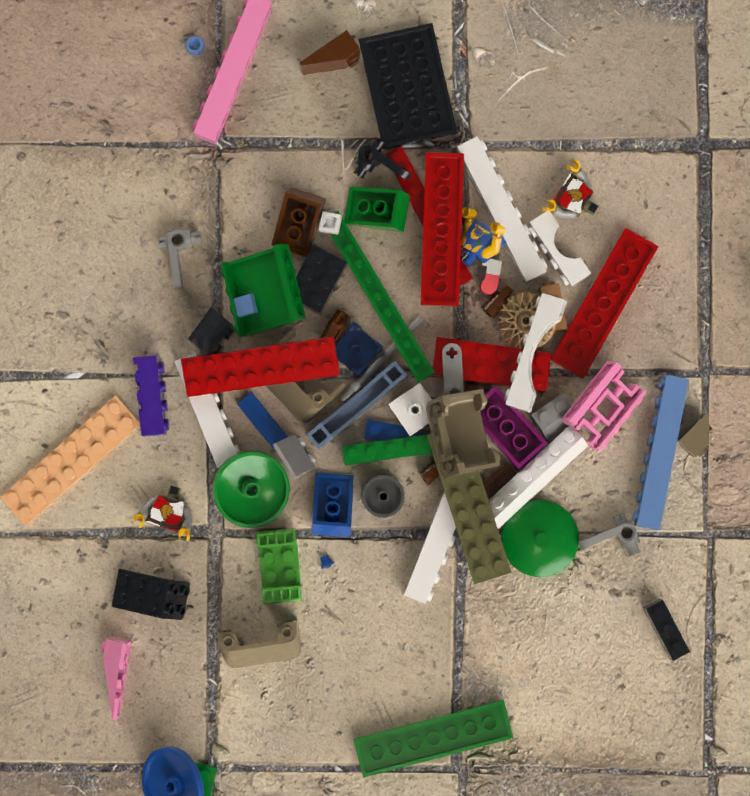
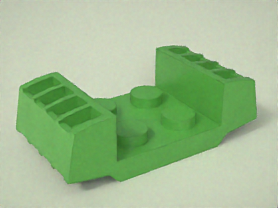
[257,528,302,605]

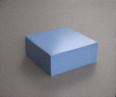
[234,294,258,317]

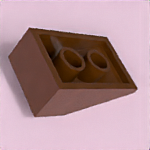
[300,30,360,75]
[271,187,326,257]

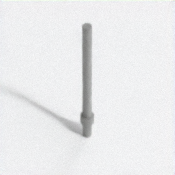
[340,316,424,403]

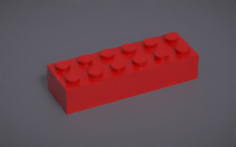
[431,337,552,393]

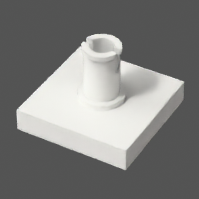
[388,383,432,436]

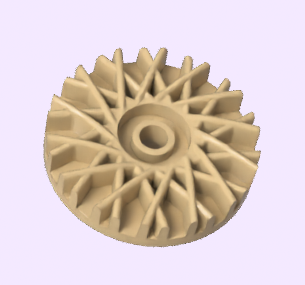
[498,292,556,349]

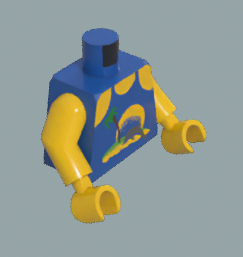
[461,207,506,267]

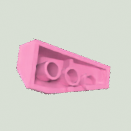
[101,638,132,720]

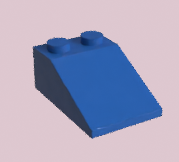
[311,473,354,537]

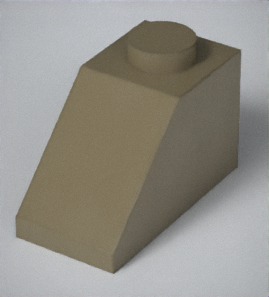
[677,413,709,457]

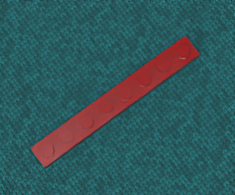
[386,145,473,286]

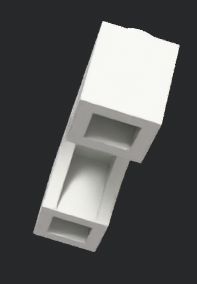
[528,211,591,288]

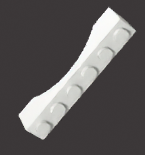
[504,293,567,413]

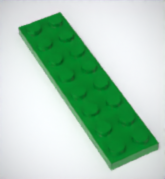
[353,700,514,778]

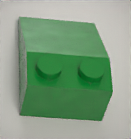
[344,186,410,232]

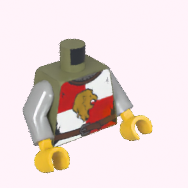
[542,159,599,219]
[132,485,193,541]

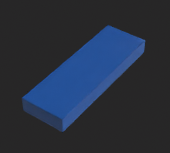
[237,392,288,449]

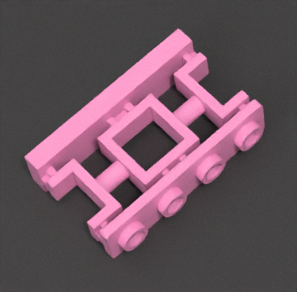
[561,361,646,451]

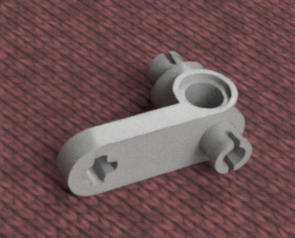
[158,229,202,289]
[442,343,464,395]
[578,513,641,557]

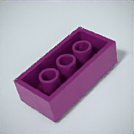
[480,386,547,469]

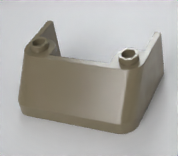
[267,329,346,423]

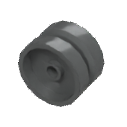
[362,475,405,518]

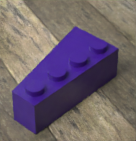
[133,356,169,437]

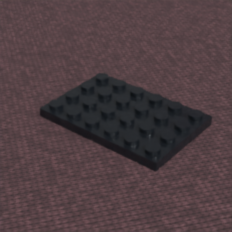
[359,23,457,150]

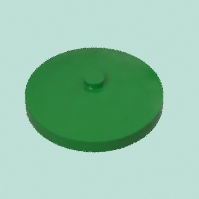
[212,451,290,528]
[501,500,579,577]

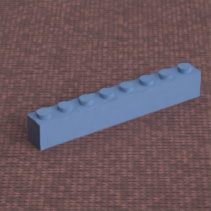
[632,374,689,530]

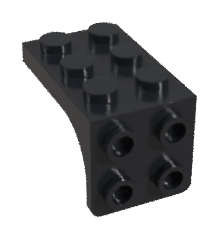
[111,569,190,620]

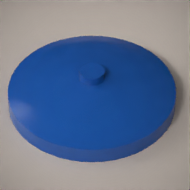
[142,746,204,796]

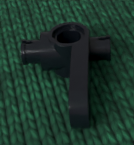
[353,137,412,180]

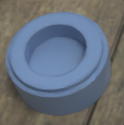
[185,36,205,56]

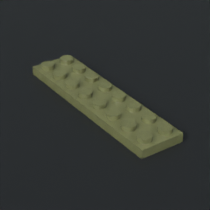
[427,434,512,584]

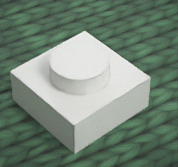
[319,212,342,235]

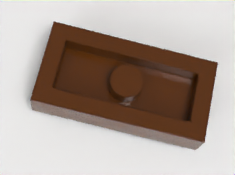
[483,463,517,500]

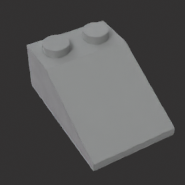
[273,434,316,479]

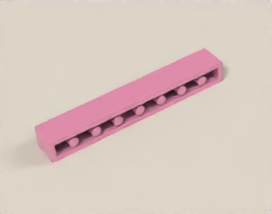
[192,0,273,145]

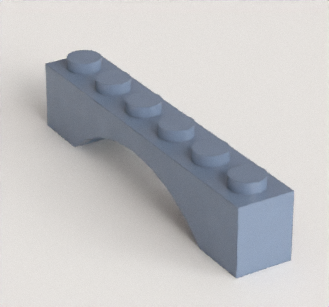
[306,361,407,450]

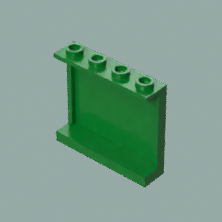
[221,244,306,337]

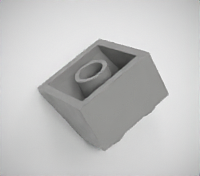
[530,394,571,445]

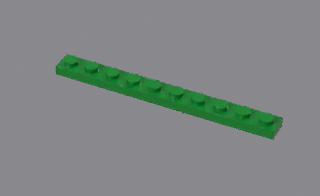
[330,211,435,383]

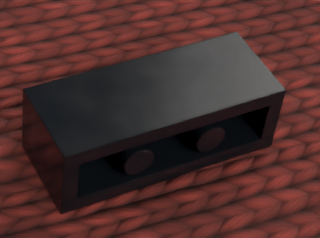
[643,599,690,661]

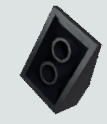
[188,308,235,354]

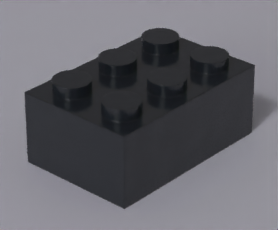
[296,245,347,316]

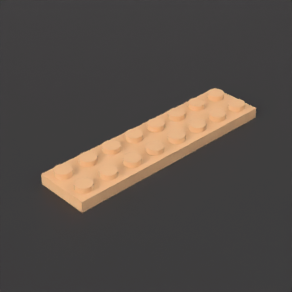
[0,395,140,526]

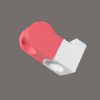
[480,259,502,296]

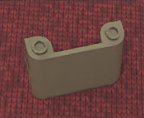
[426,389,500,478]
[217,619,301,668]

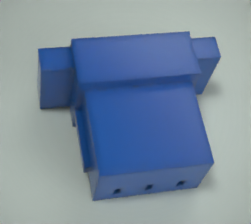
[320,555,335,569]

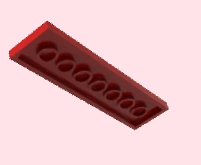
[420,152,464,307]
[551,228,659,379]
[181,336,340,397]

